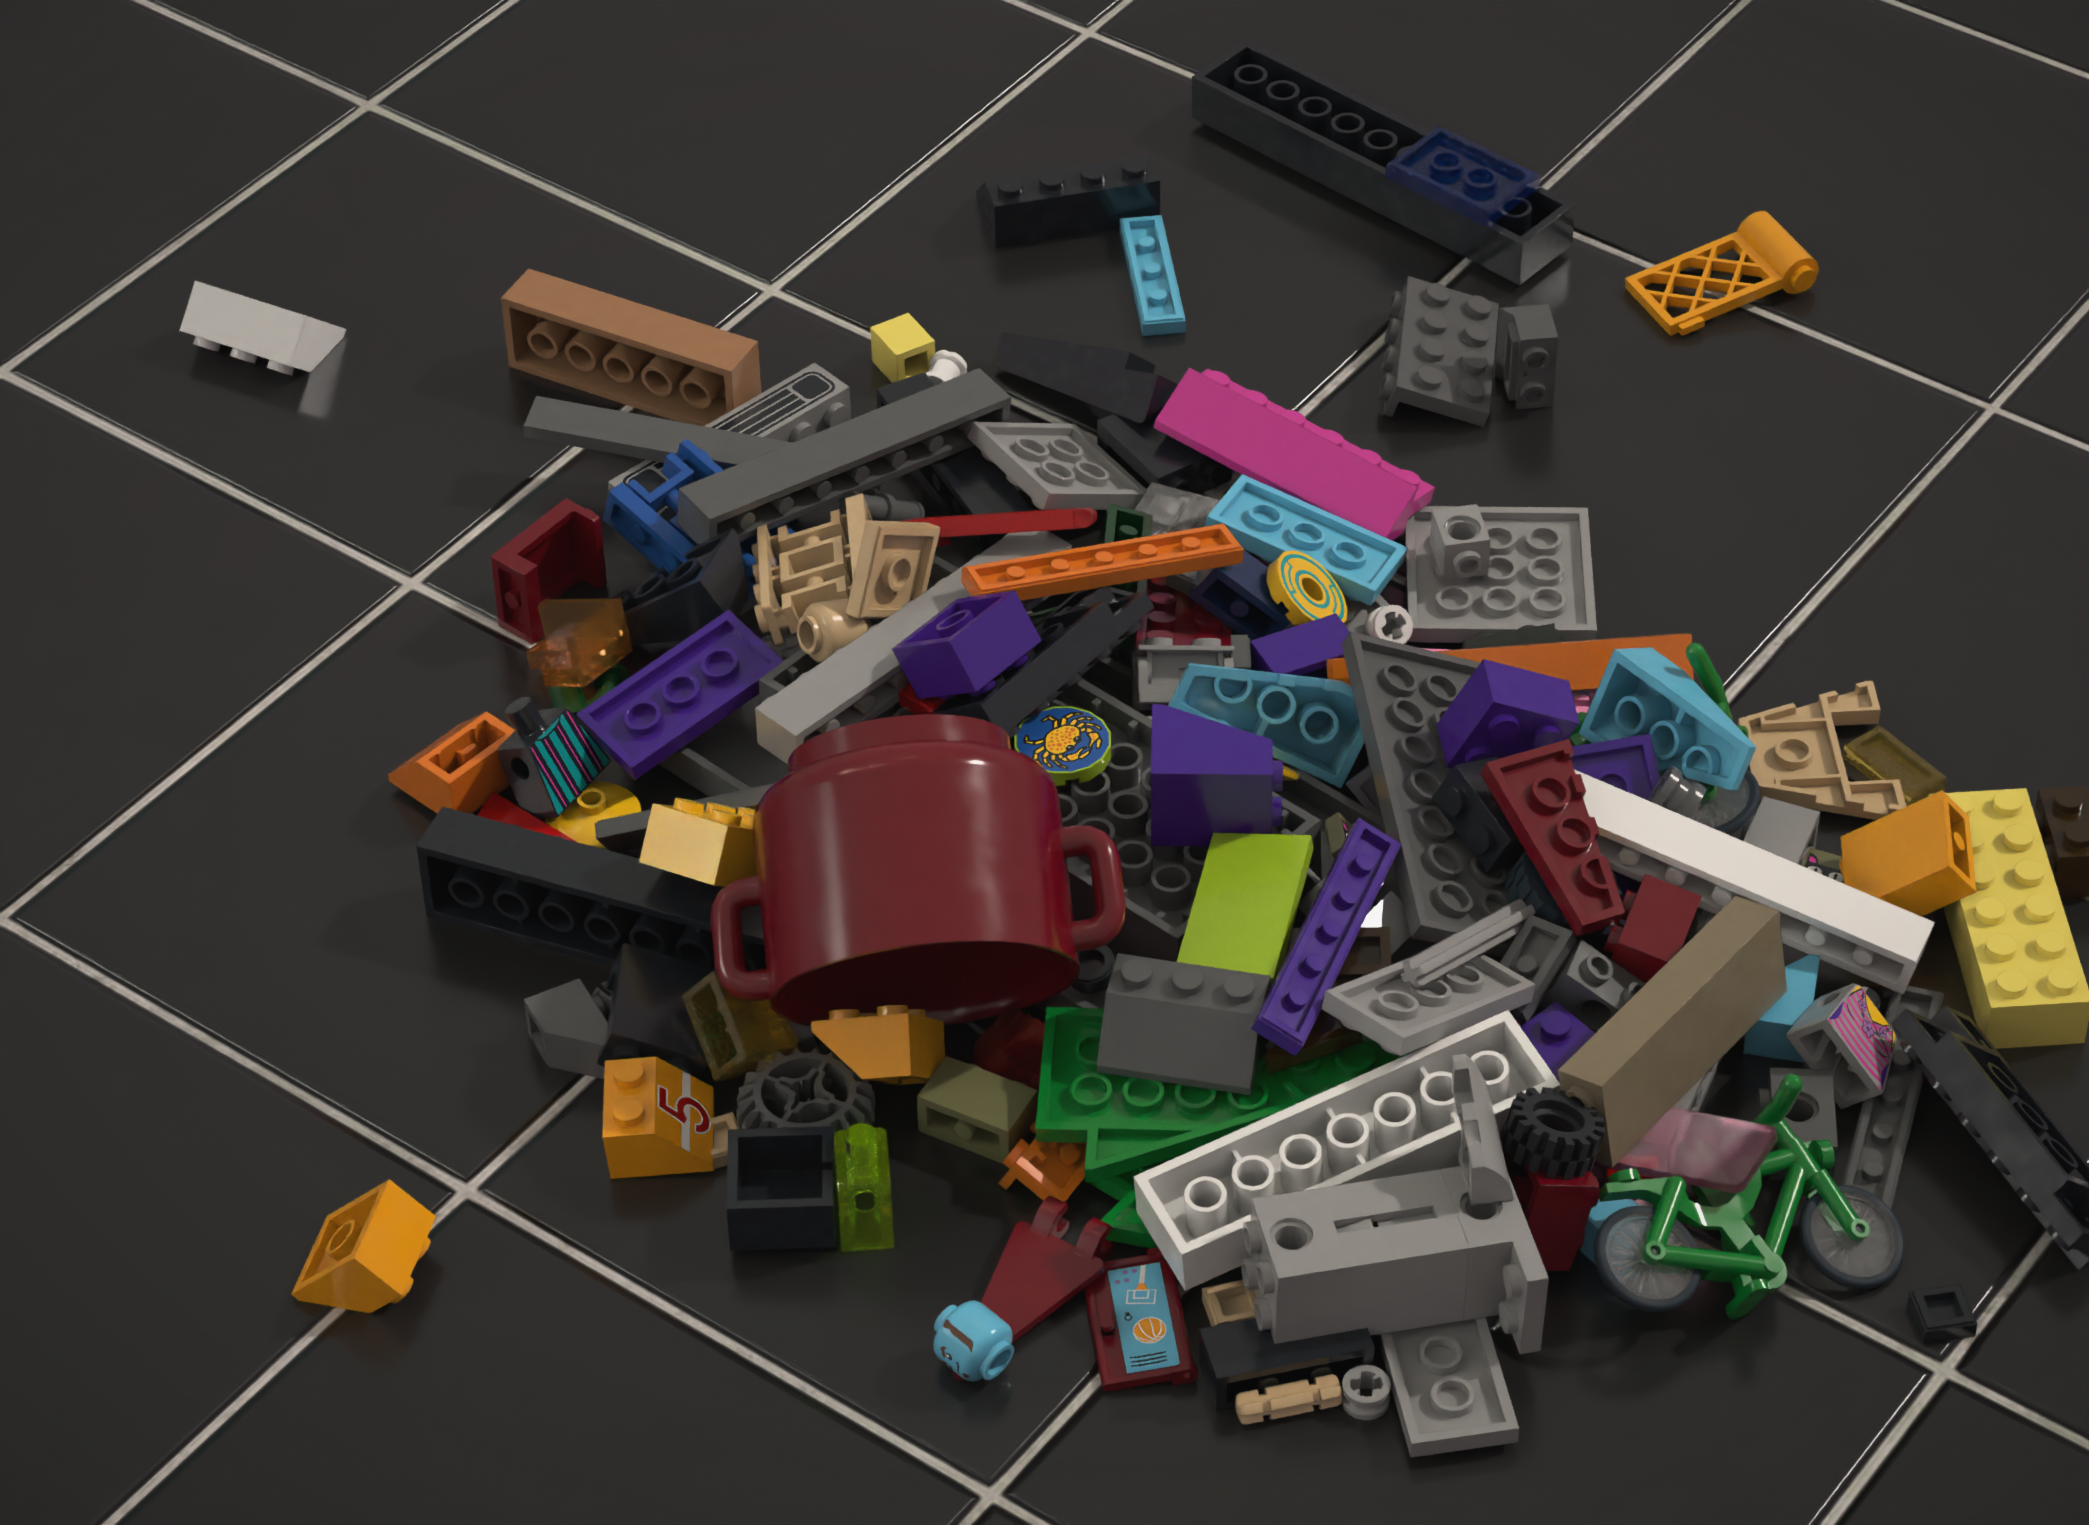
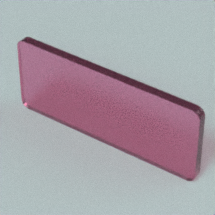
[1593,1107,1777,1193]

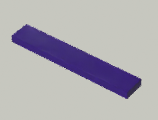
[1251,818,1401,1056]

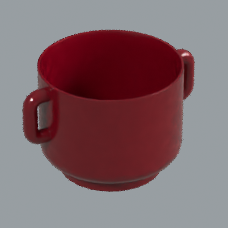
[710,714,1126,1026]

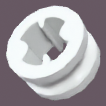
[1365,605,1413,644]

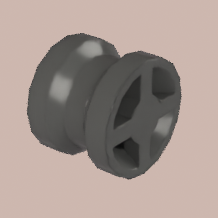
[1647,765,1706,818]

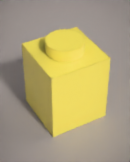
[870,313,935,383]

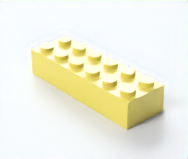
[1929,788,2089,1049]

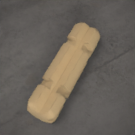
[1235,1374,1342,1425]

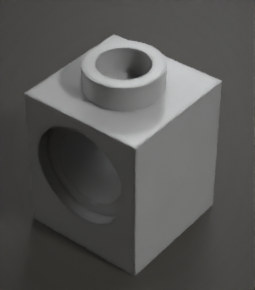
[1430,504,1490,581]

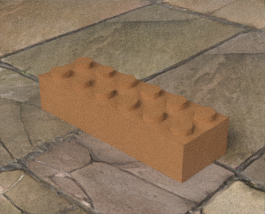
[501,268,761,426]

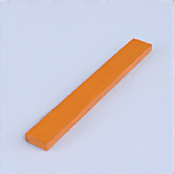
[1327,633,1694,690]

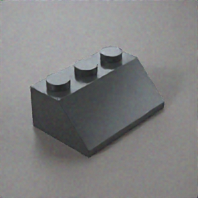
[1097,953,1271,1095]

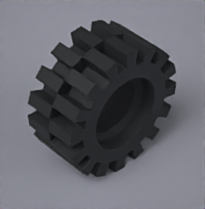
[1501,1087,1606,1180]

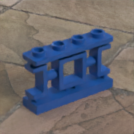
[603,439,795,603]

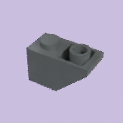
[524,978,608,1079]

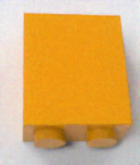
[1839,790,1976,917]

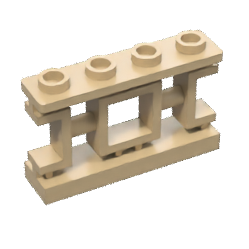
[751,493,873,646]

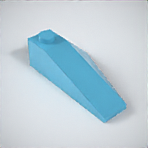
[1579,647,1757,790]
[1168,663,1364,788]

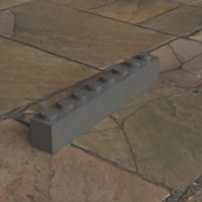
[677,368,1011,544]

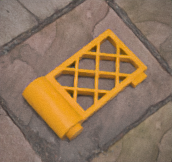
[1625,211,1819,336]

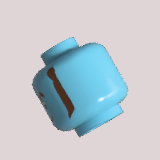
[933,1300,1014,1382]

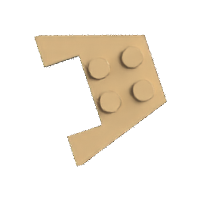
[1738,681,1906,820]

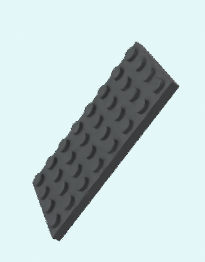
[1341,631,1591,957]

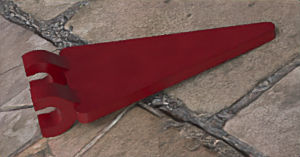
[952,1195,1113,1380]

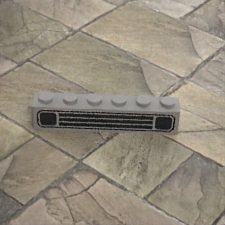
[608,363,851,523]

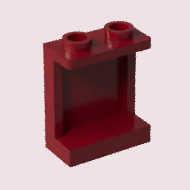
[490,498,607,645]

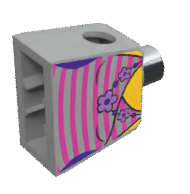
[1786,983,1897,1109]

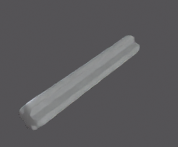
[1401,899,1536,988]

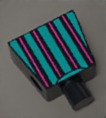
[498,697,611,819]

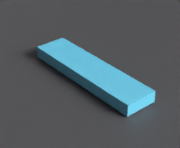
[1120,215,1186,336]

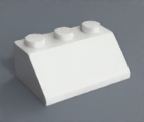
[179,281,346,376]

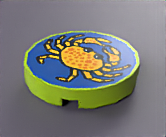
[1014,706,1111,786]

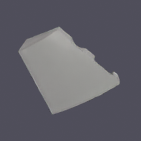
[1452,1054,1514,1205]

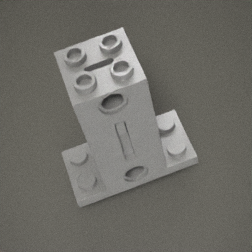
[1241,1147,1549,1354]

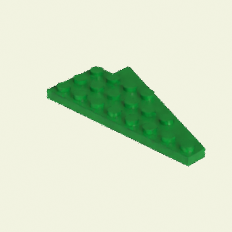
[1035,1007,1444,1182]

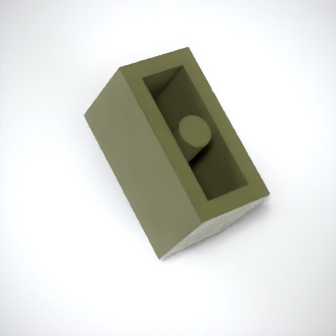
[917,1056,1038,1164]

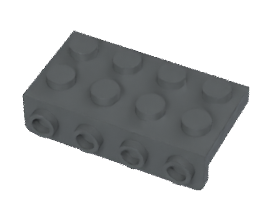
[1378,276,1499,427]

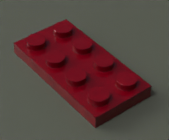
[1135,576,1232,658]

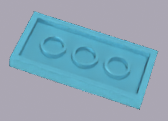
[1204,474,1408,606]

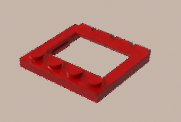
[901,507,1098,547]

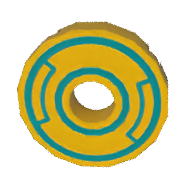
[1266,550,1347,626]

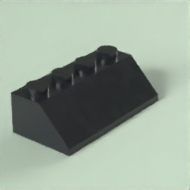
[976,156,1160,248]

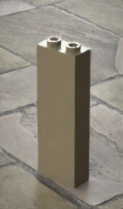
[1558,896,1787,1168]

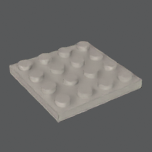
[1405,506,1597,643]

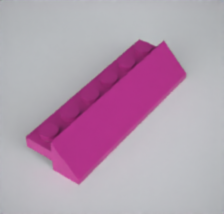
[1153,368,1435,541]

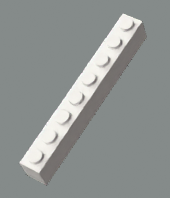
[1574,770,1935,994]

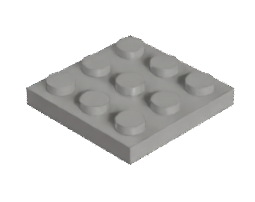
[967,422,1152,510]

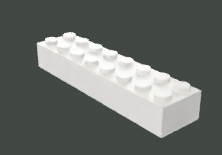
[1133,1010,1561,1291]

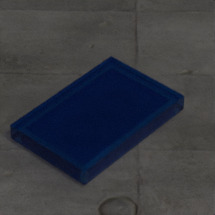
[1386,126,1541,228]

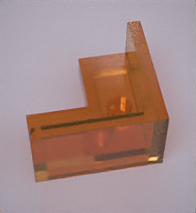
[526,598,633,687]

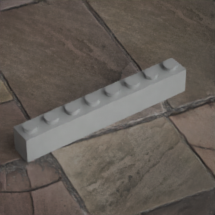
[755,531,1072,764]

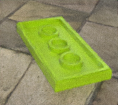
[1176,833,1314,987]

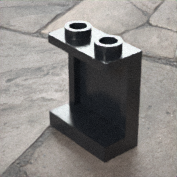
[1097,413,1232,512]
[597,943,719,1080]

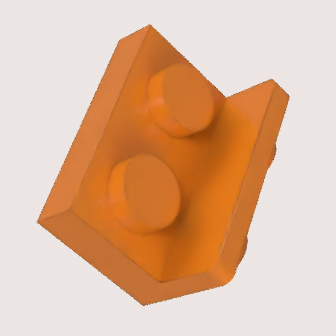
[998,1121,1087,1202]

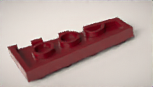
[1480,739,1625,937]

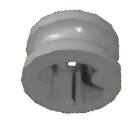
[1342,1365,1391,1420]

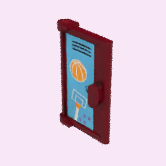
[1084,1247,1199,1391]

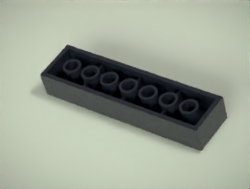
[416,807,772,1010]

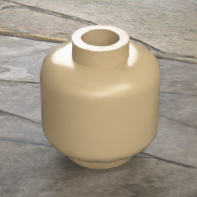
[797,598,872,663]

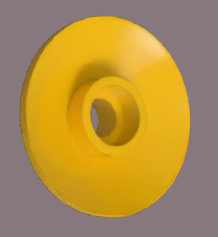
[545,781,642,850]

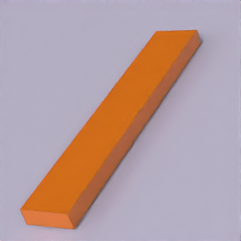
[961,524,1244,601]

